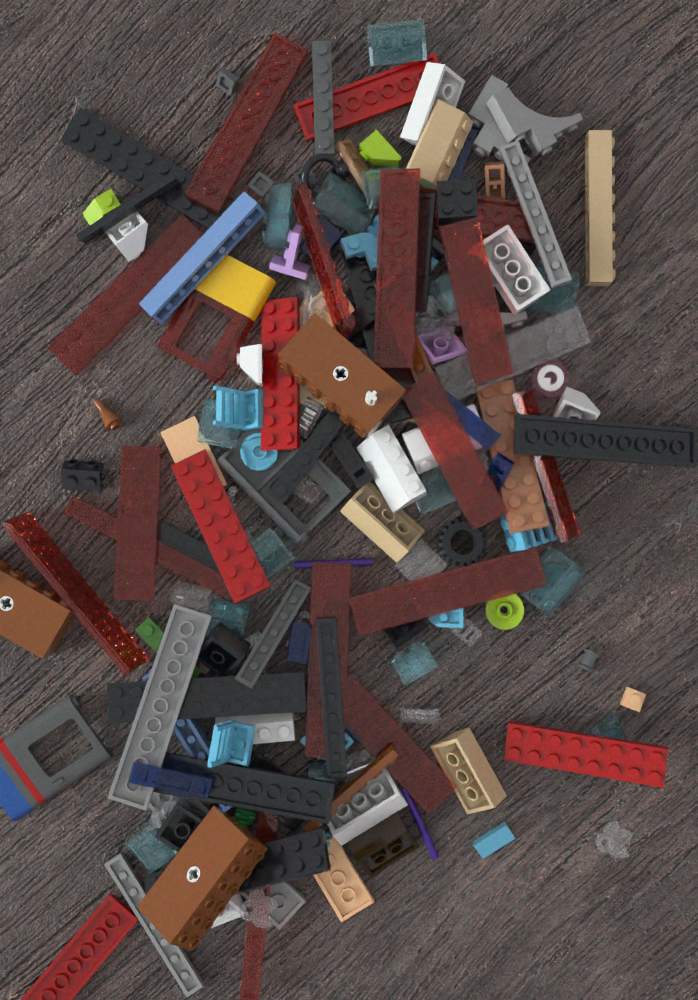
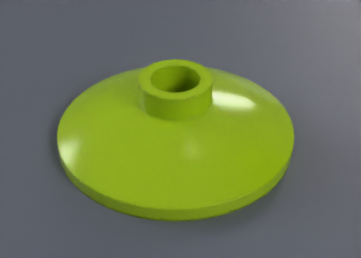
[485,591,524,630]

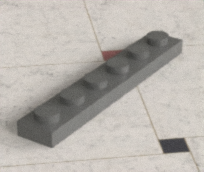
[312,41,334,156]
[235,579,312,689]

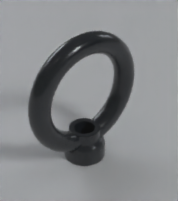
[301,153,349,201]

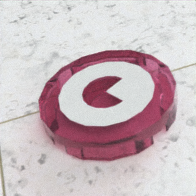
[531,359,570,397]

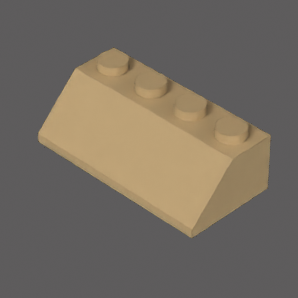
[405,99,474,191]
[340,481,425,563]
[430,728,507,814]

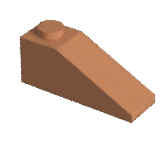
[485,161,506,224]

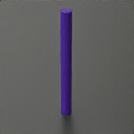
[294,558,371,569]
[400,785,439,860]

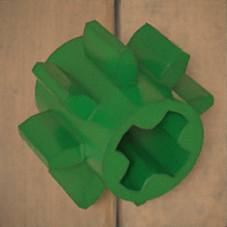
[234,807,256,827]

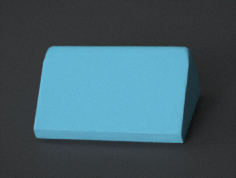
[473,821,515,859]

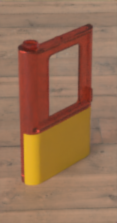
[157,255,277,383]

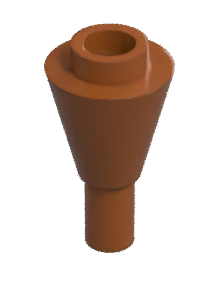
[94,399,122,431]

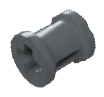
[577,648,601,673]

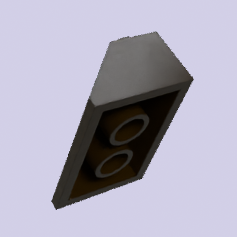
[348,812,420,877]

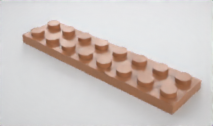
[475,379,550,534]

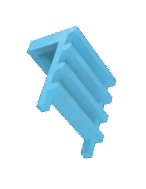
[213,386,264,431]
[500,502,559,553]
[207,720,256,768]

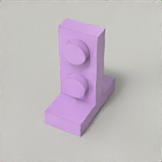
[269,224,311,280]

